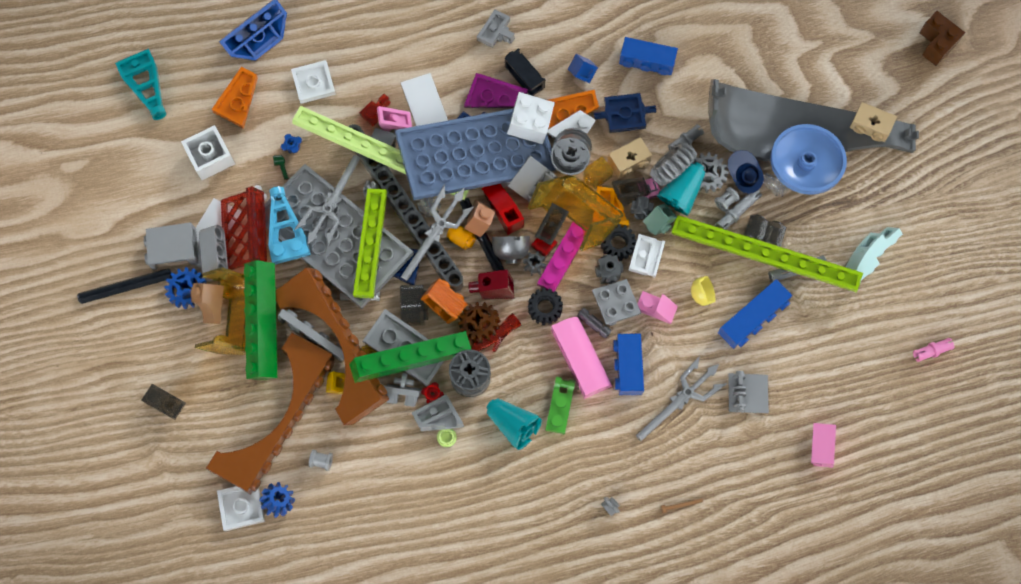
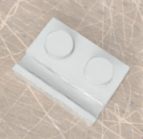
[628,234,665,278]

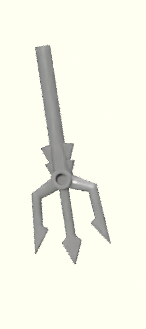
[294,155,360,247]
[401,184,475,281]
[636,355,727,441]

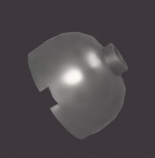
[492,236,530,264]

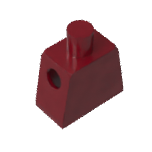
[468,270,515,300]

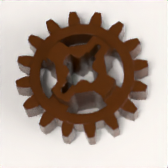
[458,302,501,343]

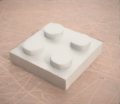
[291,60,336,104]
[217,486,265,531]

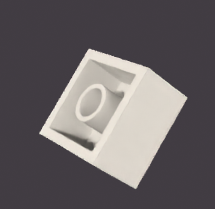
[507,92,555,144]
[181,125,235,180]

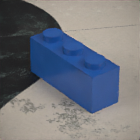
[619,37,678,76]
[613,333,644,396]

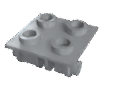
[508,156,558,206]
[592,279,641,326]
[728,371,769,414]

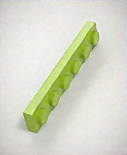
[353,188,387,299]

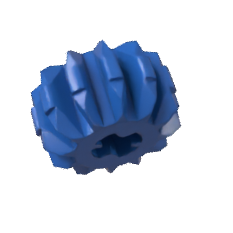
[259,482,295,518]

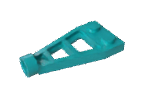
[115,48,167,120]

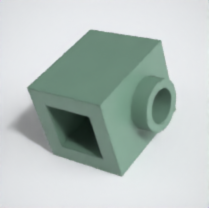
[643,204,677,235]

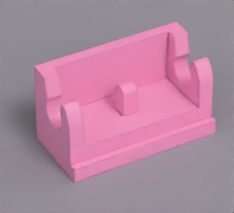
[811,423,836,468]

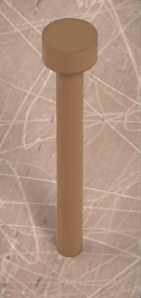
[661,498,703,513]

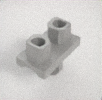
[384,373,422,407]

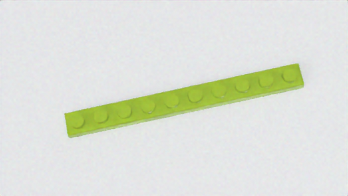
[671,215,863,293]

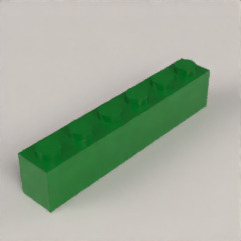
[244,260,278,380]
[349,331,472,383]

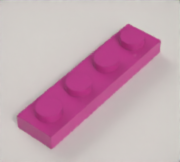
[537,221,590,292]

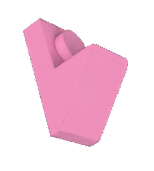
[377,106,412,132]
[638,291,678,324]

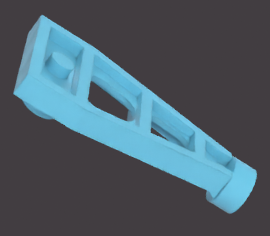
[268,186,311,265]

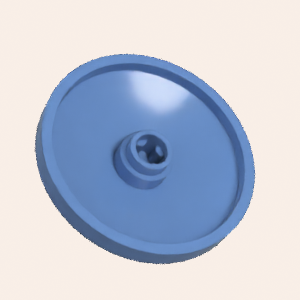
[770,124,847,195]

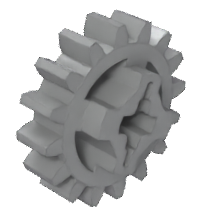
[692,152,729,193]

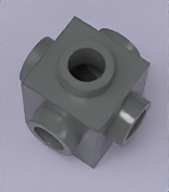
[595,255,624,284]

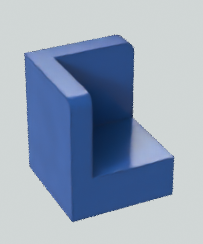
[568,54,598,84]

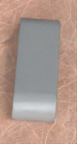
[199,225,228,282]

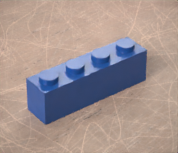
[718,279,793,349]

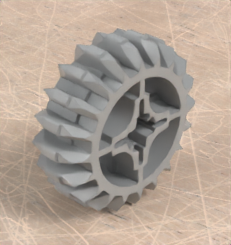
[650,142,697,186]

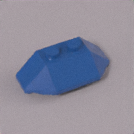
[219,0,287,61]

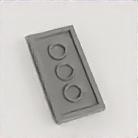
[362,309,444,386]

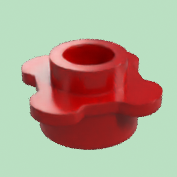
[421,382,444,404]

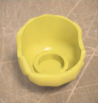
[691,276,716,306]

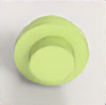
[437,429,457,448]

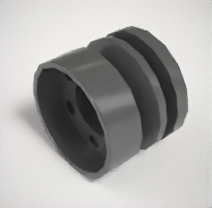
[551,128,592,175]
[449,350,491,397]

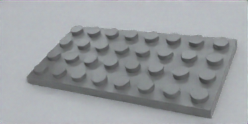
[253,164,414,309]

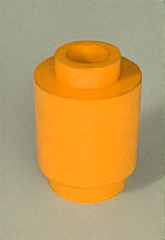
[446,226,476,250]

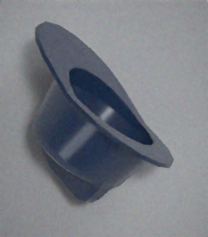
[728,150,764,194]

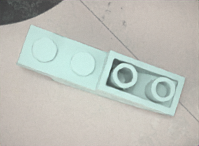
[846,227,903,283]

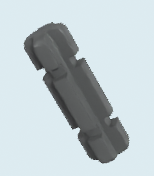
[577,308,611,338]

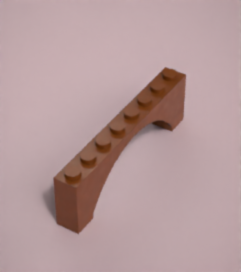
[276,267,389,425]
[206,333,335,495]

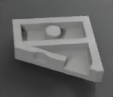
[412,394,464,431]

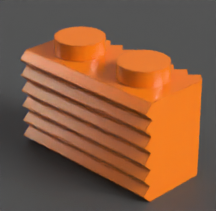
[420,278,468,324]

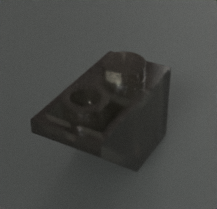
[141,384,186,420]

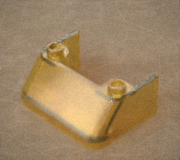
[528,175,623,251]
[195,267,246,355]

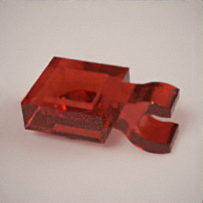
[359,94,391,127]

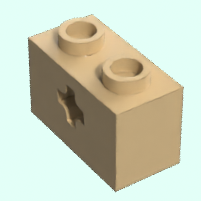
[850,102,897,142]
[607,137,652,179]

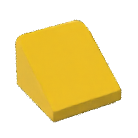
[326,371,345,394]

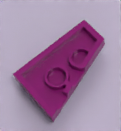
[464,73,528,108]

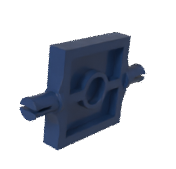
[594,93,656,133]

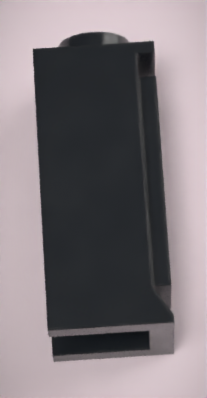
[505,48,546,96]

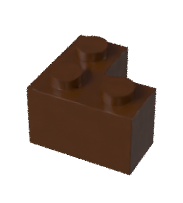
[919,11,966,66]

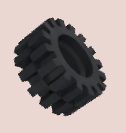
[601,224,636,261]
[528,288,563,325]

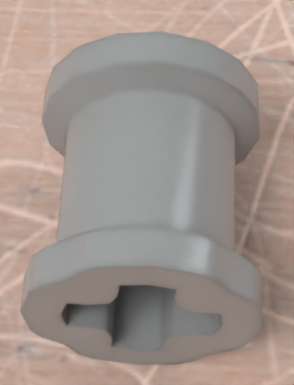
[714,187,740,212]
[309,450,333,471]

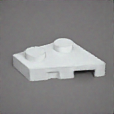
[547,110,596,151]

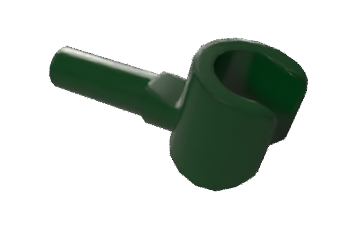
[273,155,289,180]

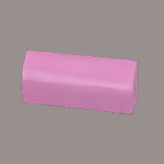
[551,317,613,399]

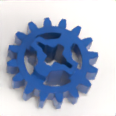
[164,267,207,309]

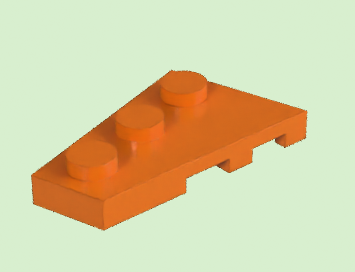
[212,66,258,129]
[548,89,599,138]

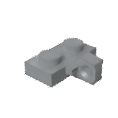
[477,10,515,48]

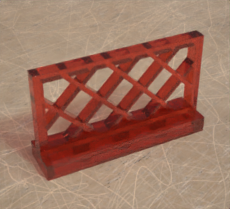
[221,186,267,271]

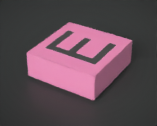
[637,178,660,200]

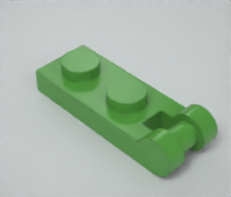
[545,376,575,434]

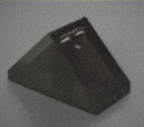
[612,177,650,206]
[535,203,569,245]

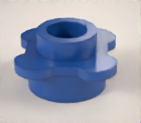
[281,134,302,153]

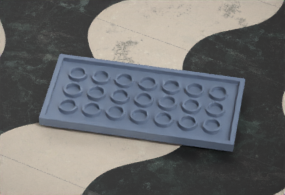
[395,109,558,200]

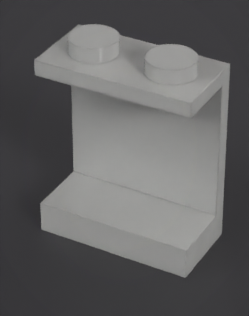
[144,222,199,271]

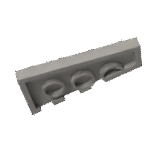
[277,309,344,362]

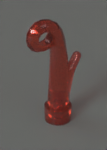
[469,313,521,352]

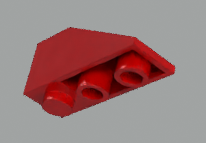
[481,184,524,235]

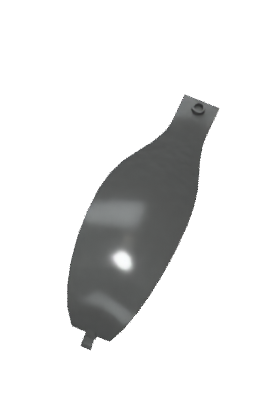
[708,79,919,161]

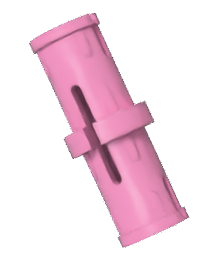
[913,338,954,362]

